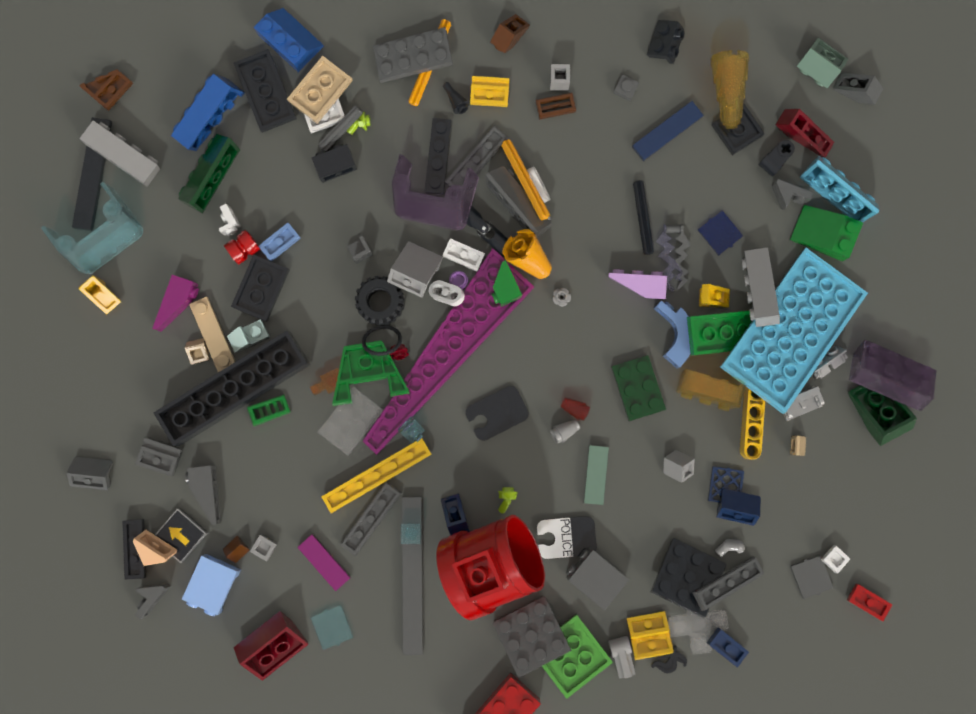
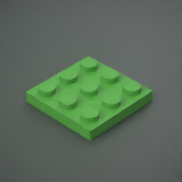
[542,614,613,699]

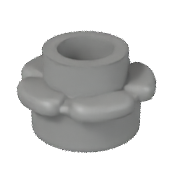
[552,288,571,307]

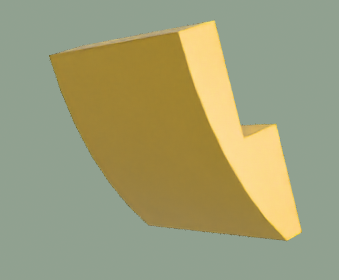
[627,611,674,660]

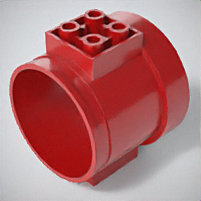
[436,515,545,620]

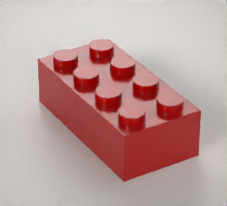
[475,672,541,714]

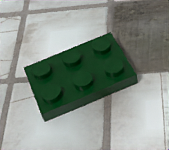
[611,355,666,421]

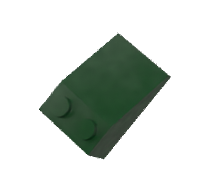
[848,374,917,446]

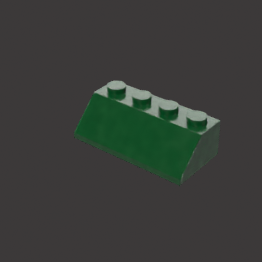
[178,134,240,214]

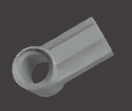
[608,636,636,679]

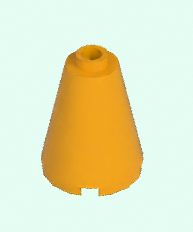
[502,229,552,279]

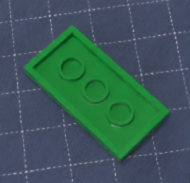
[687,311,753,356]

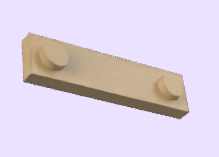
[189,297,236,372]

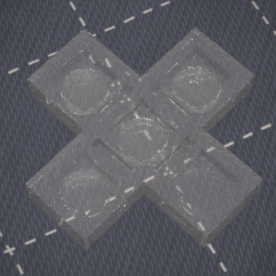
[667,609,729,655]

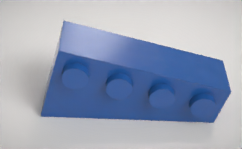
[171,73,245,151]

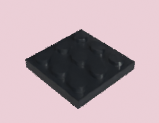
[650,538,726,618]

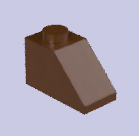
[490,14,530,53]

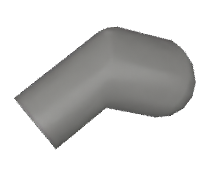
[714,539,745,558]

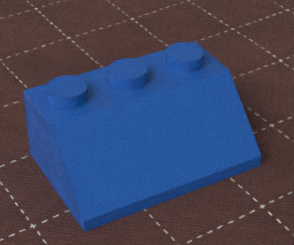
[254,8,324,72]

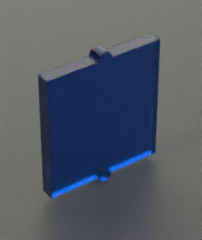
[698,210,743,256]

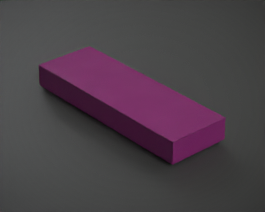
[297,534,351,591]

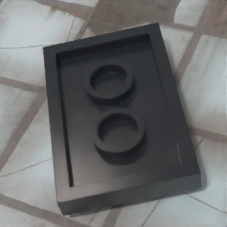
[231,254,290,322]

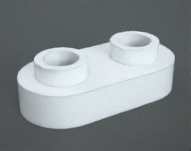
[527,166,551,203]
[429,280,465,306]

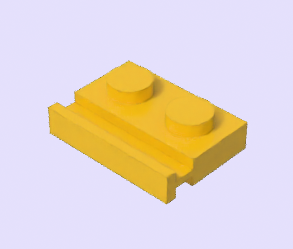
[470,76,509,107]

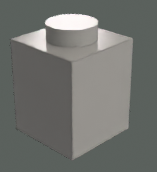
[550,64,570,90]

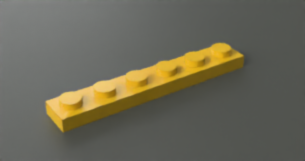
[321,438,432,513]

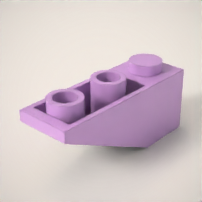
[608,269,667,299]

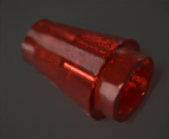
[561,397,591,421]

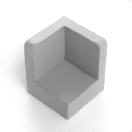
[663,450,695,483]

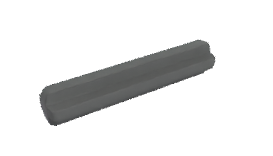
[318,106,363,152]

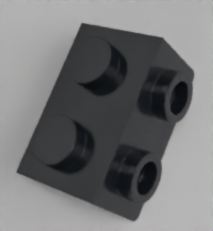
[647,20,685,64]

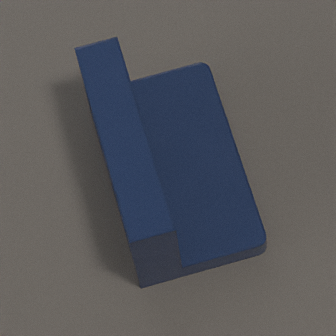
[716,488,761,526]

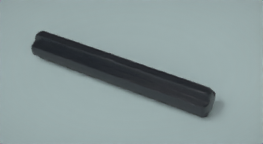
[633,180,654,255]

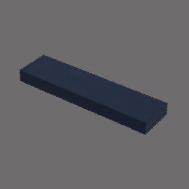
[632,101,704,161]

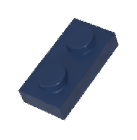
[706,627,749,668]

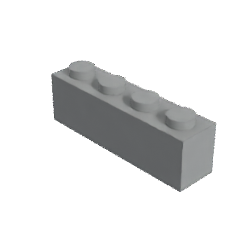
[79,121,160,187]
[741,247,780,327]

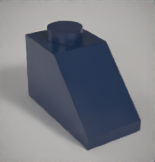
[441,493,470,535]

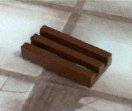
[535,93,576,120]

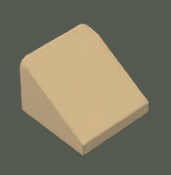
[185,338,210,364]
[790,436,806,456]

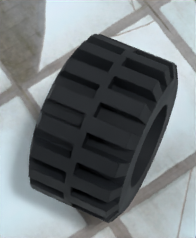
[355,276,405,326]

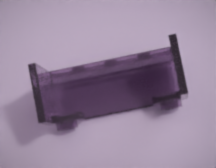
[392,154,479,230]

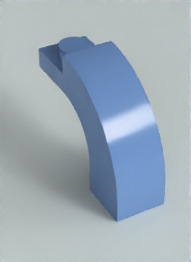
[654,301,691,369]

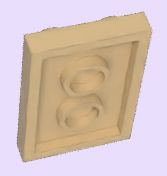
[287,56,353,124]

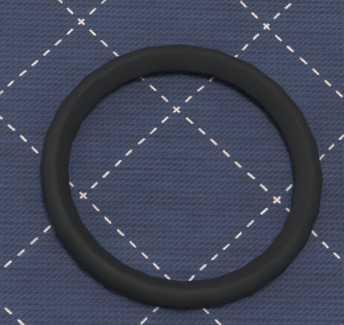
[362,325,402,356]

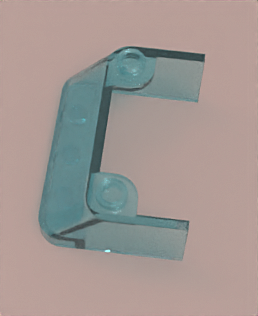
[41,182,143,274]

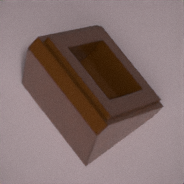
[223,536,250,563]

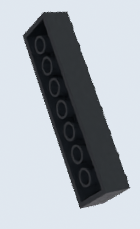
[153,330,311,446]

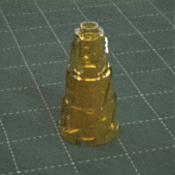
[710,50,749,129]

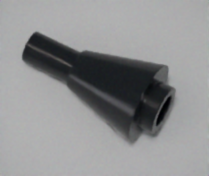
[443,82,470,114]

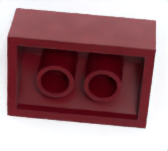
[233,611,309,681]

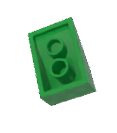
[790,205,863,261]

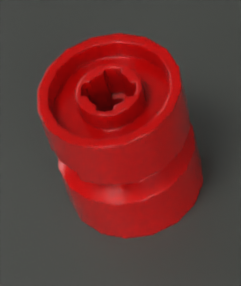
[224,229,261,265]

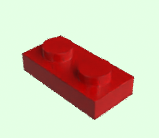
[847,584,892,622]

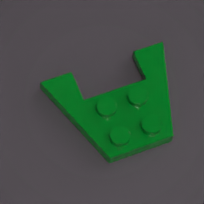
[332,340,410,406]

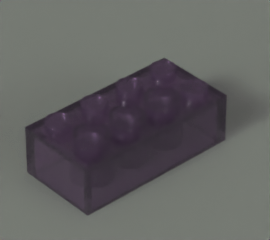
[849,340,937,411]

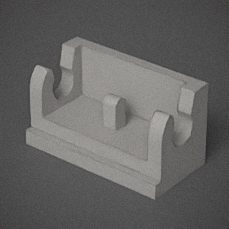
[783,386,825,421]

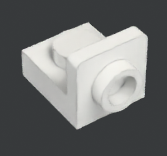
[219,204,241,236]

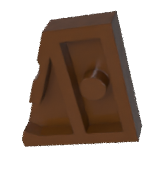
[79,69,133,111]

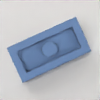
[259,223,301,262]

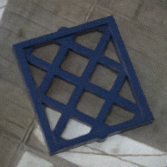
[708,466,744,503]

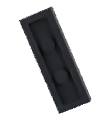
[122,519,146,580]

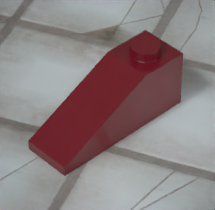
[775,109,835,158]

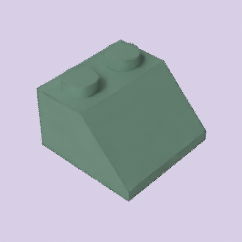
[797,37,848,88]

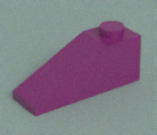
[152,275,199,332]

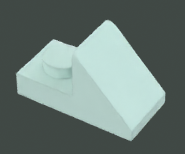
[227,319,270,353]

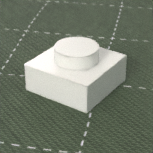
[821,545,850,573]

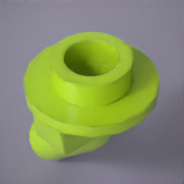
[347,111,371,135]
[498,487,517,514]

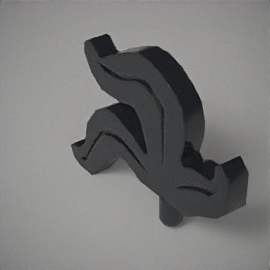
[651,646,687,674]

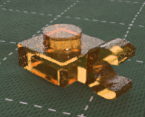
[310,368,339,395]

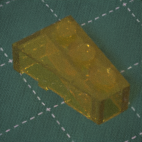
[677,369,746,412]

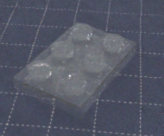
[318,387,383,456]

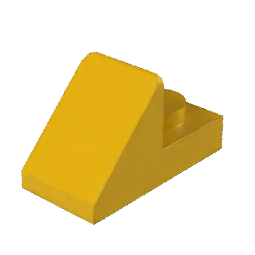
[78,275,121,314]
[699,284,730,308]

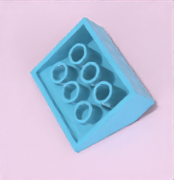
[800,156,880,222]

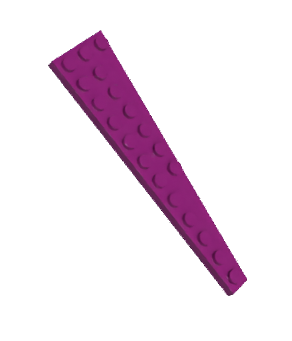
[363,249,534,455]

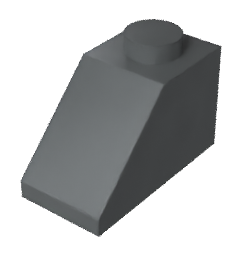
[834,73,883,105]

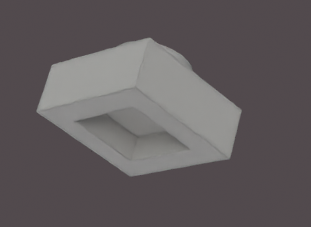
[250,534,278,562]

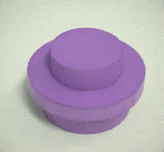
[449,271,468,289]

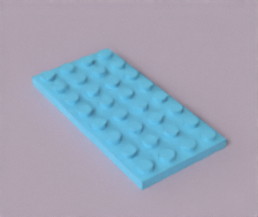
[720,248,868,414]

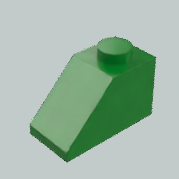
[491,260,522,307]

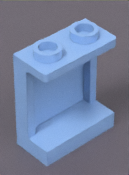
[182,554,241,616]

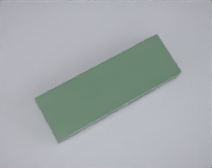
[584,445,609,505]

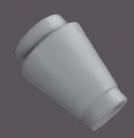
[550,419,580,444]

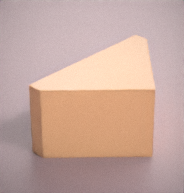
[133,530,177,566]

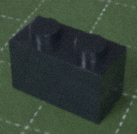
[312,144,357,183]

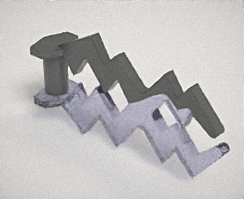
[656,224,691,292]

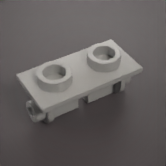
[812,345,848,379]

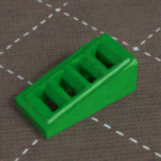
[247,395,291,427]

